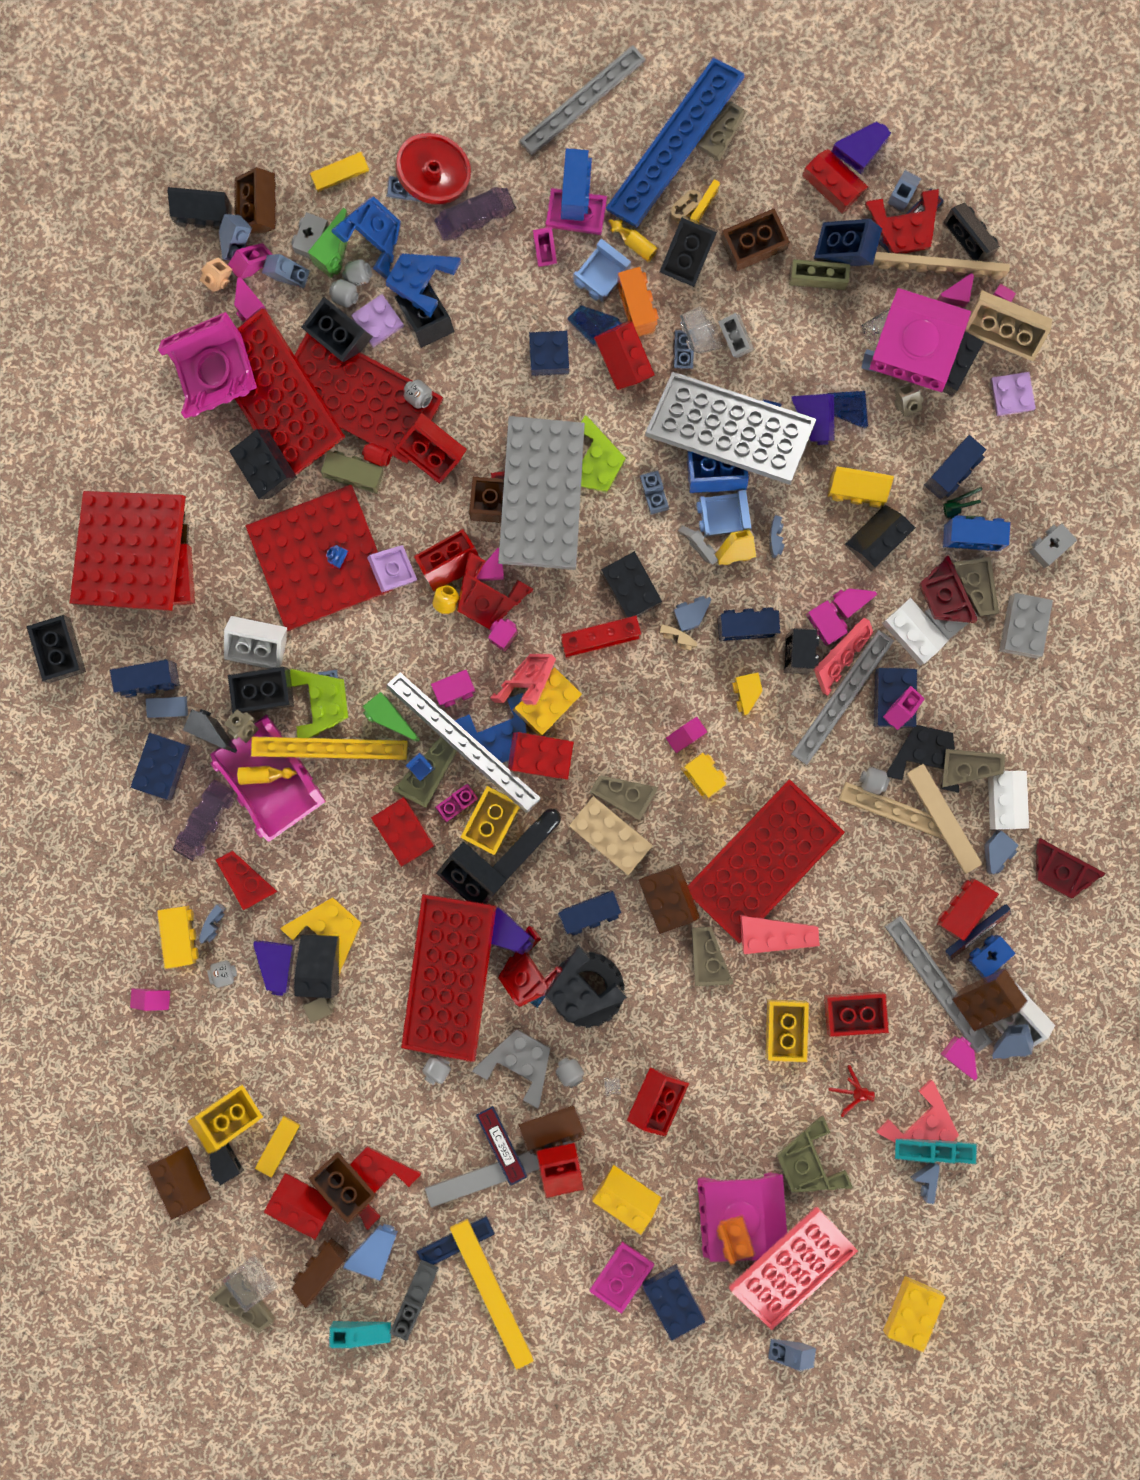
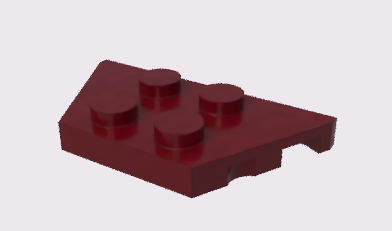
[919,555,978,623]
[1036,838,1106,899]

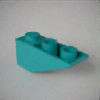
[329,1321,391,1348]

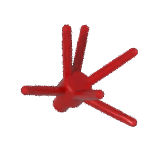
[828,1065,875,1117]

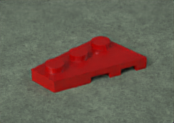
[216,851,278,911]

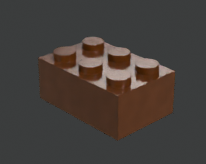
[720,208,790,272]
[638,864,700,934]
[952,969,1028,1031]

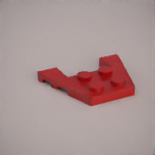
[865,189,939,254]
[456,552,533,630]
[498,926,562,1007]
[350,1146,421,1230]

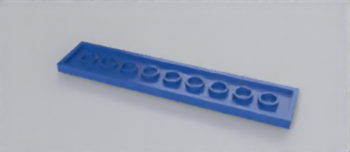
[606,57,745,228]

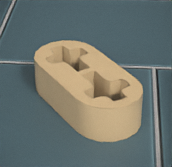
[670,190,702,222]

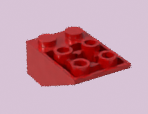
[536,1143,584,1198]

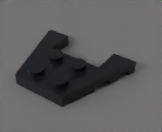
[886,725,959,793]
[545,944,627,1022]

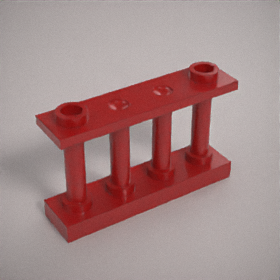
[561,615,641,658]

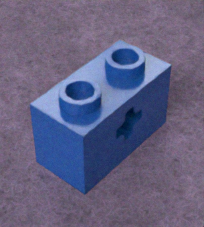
[967,935,1016,978]

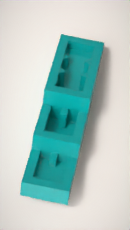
[895,1139,977,1164]

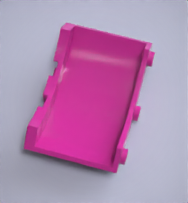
[210,715,326,842]

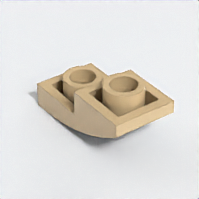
[659,624,697,651]

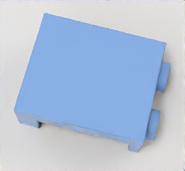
[573,238,631,302]
[696,490,751,537]

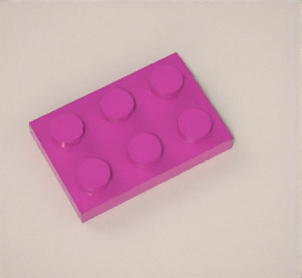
[546,188,607,235]
[589,1241,654,1314]

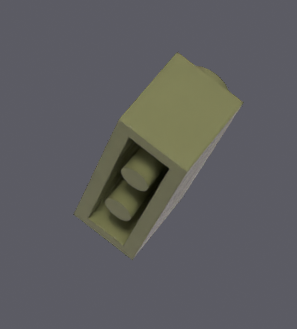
[789,259,850,290]
[321,451,384,494]

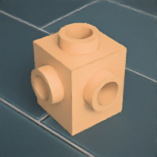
[200,258,232,292]

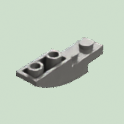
[390,1260,439,1341]

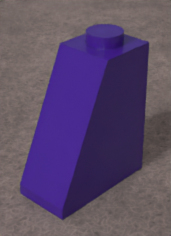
[831,121,891,174]
[792,394,835,445]
[491,907,535,955]
[253,940,295,996]

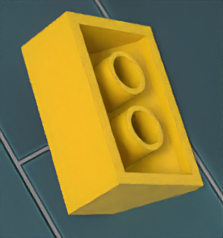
[827,466,894,508]
[157,906,199,969]
[592,1164,662,1235]

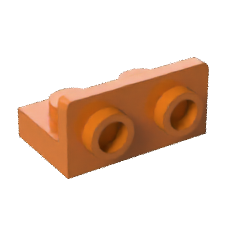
[717,1215,755,1265]

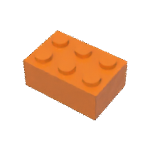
[617,267,659,336]

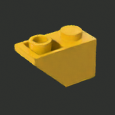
[715,529,756,565]
[732,672,763,716]

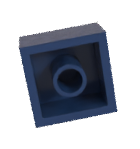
[529,331,569,376]

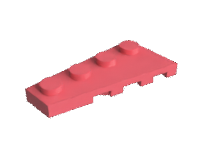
[814,618,874,696]
[740,915,820,954]

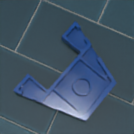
[331,196,401,279]
[386,253,461,317]
[454,693,526,763]

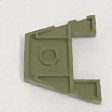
[776,1115,853,1193]

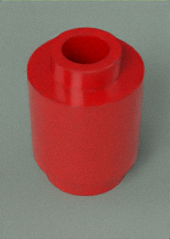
[362,442,392,467]

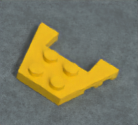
[280,897,362,975]

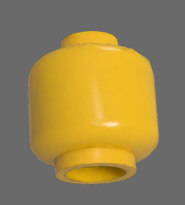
[432,585,459,614]

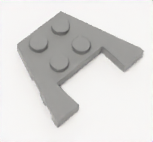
[472,1029,550,1109]

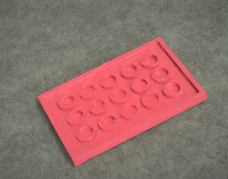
[729,1206,858,1330]

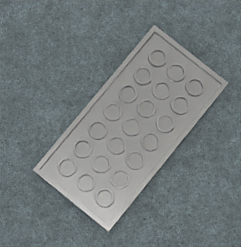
[645,372,816,485]
[498,416,585,570]

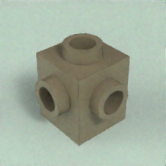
[894,383,924,417]
[224,709,259,743]

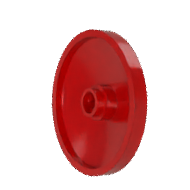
[395,133,471,205]

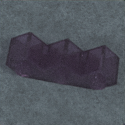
[434,187,516,240]
[173,780,234,862]

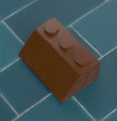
[235,167,276,234]
[469,477,504,523]
[518,1105,586,1155]
[147,1145,212,1220]
[308,1152,377,1225]
[291,1238,349,1309]

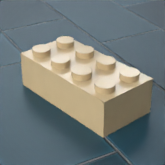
[965,290,1052,361]
[569,796,653,875]

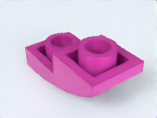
[435,784,478,823]

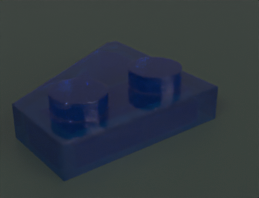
[567,305,620,346]
[827,391,868,429]

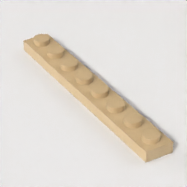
[861,252,1010,279]

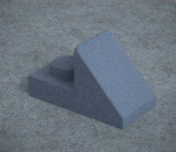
[910,1162,940,1204]

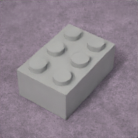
[999,593,1053,659]

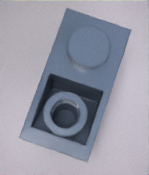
[887,170,921,212]
[219,214,252,261]
[262,254,310,288]
[673,596,711,632]
[984,830,1019,875]
[992,1024,1034,1059]
[768,1339,816,1371]

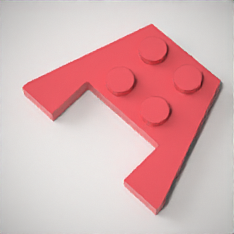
[490,654,556,705]
[877,1079,959,1143]

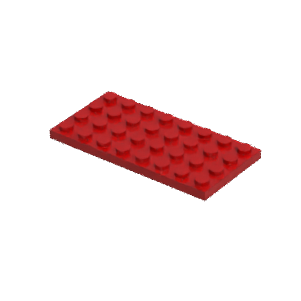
[234,308,346,475]
[294,333,444,465]
[688,779,845,944]
[401,894,496,1062]

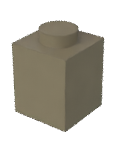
[303,998,335,1023]

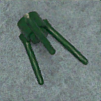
[943,487,985,519]

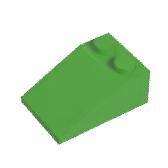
[308,207,348,278]
[362,692,420,742]

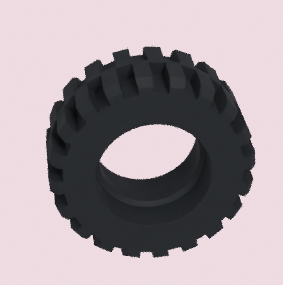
[555,952,625,1028]

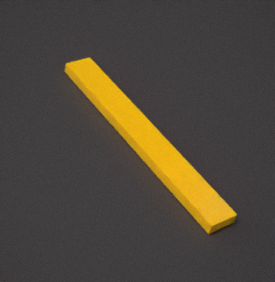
[251,737,408,760]
[450,1219,534,1370]

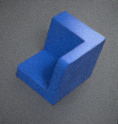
[405,753,435,781]

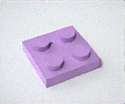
[351,294,404,347]
[990,372,1036,416]
[367,545,417,592]

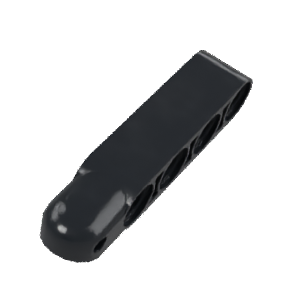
[493,809,561,880]

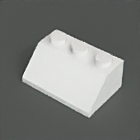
[882,598,949,665]
[224,616,287,669]
[988,771,1029,829]
[993,982,1055,1047]

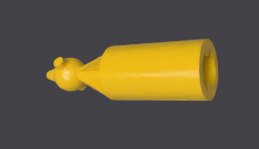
[609,219,658,262]
[237,766,297,785]

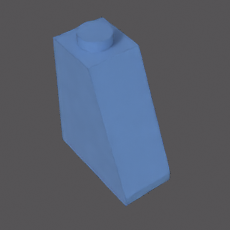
[343,1224,398,1281]

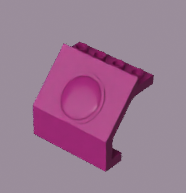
[869,288,971,392]
[158,312,257,419]
[697,1172,787,1262]

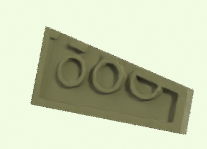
[392,737,457,808]

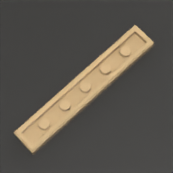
[906,764,982,874]
[838,782,944,840]

